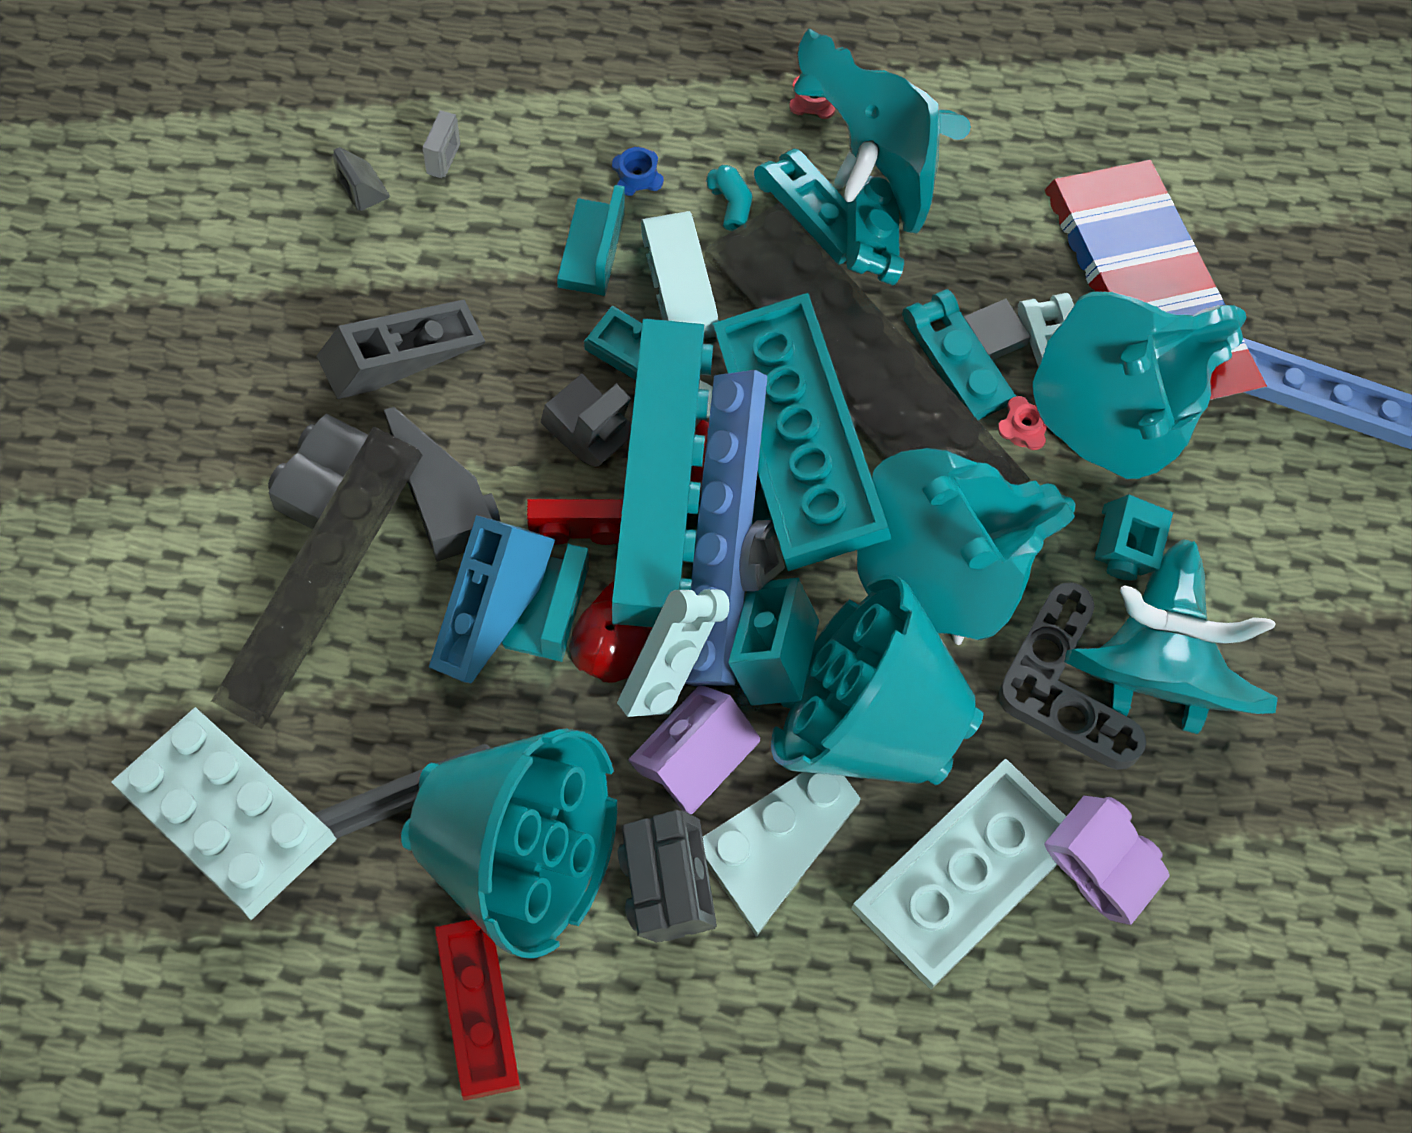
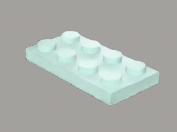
[111,707,337,920]
[851,758,1066,990]

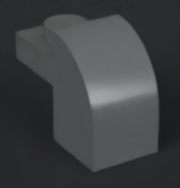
[540,373,631,467]

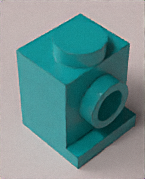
[1094,494,1174,581]

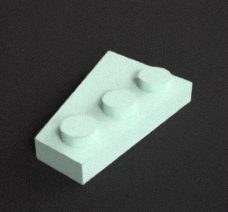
[703,772,861,937]

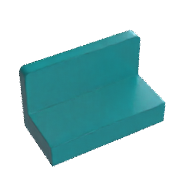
[557,185,625,296]
[502,544,589,662]

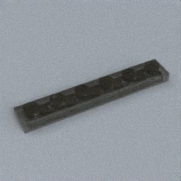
[211,427,423,729]

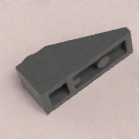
[317,300,485,399]
[384,407,501,562]

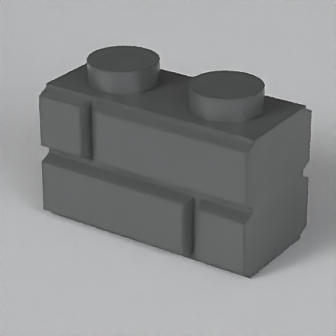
[618,810,717,942]

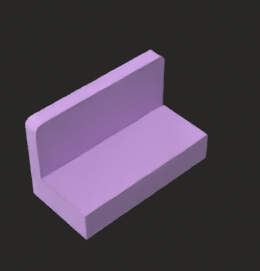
[628,686,760,814]

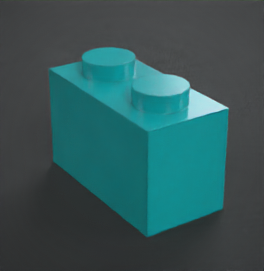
[728,577,819,705]

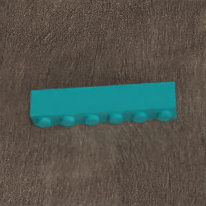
[612,319,713,627]

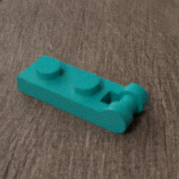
[754,148,848,266]
[847,175,904,286]
[902,289,1016,423]

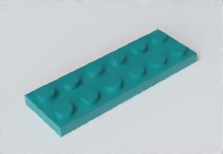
[713,293,891,571]

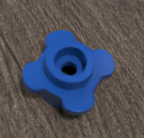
[612,147,664,196]

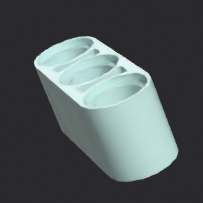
[641,211,718,339]

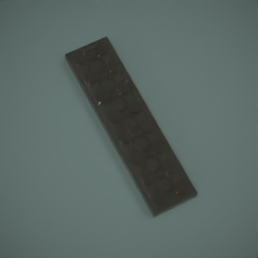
[705,202,1030,485]

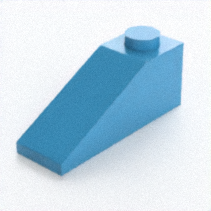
[429,515,555,683]

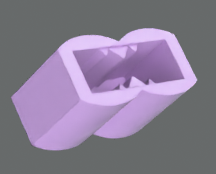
[1044,795,1170,925]

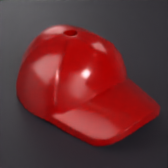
[569,580,653,683]

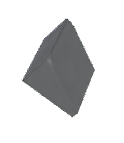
[333,147,390,211]

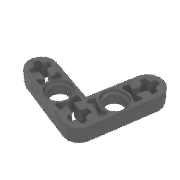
[998,582,1147,770]

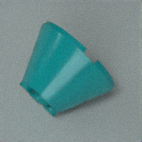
[771,574,983,785]
[401,729,617,959]

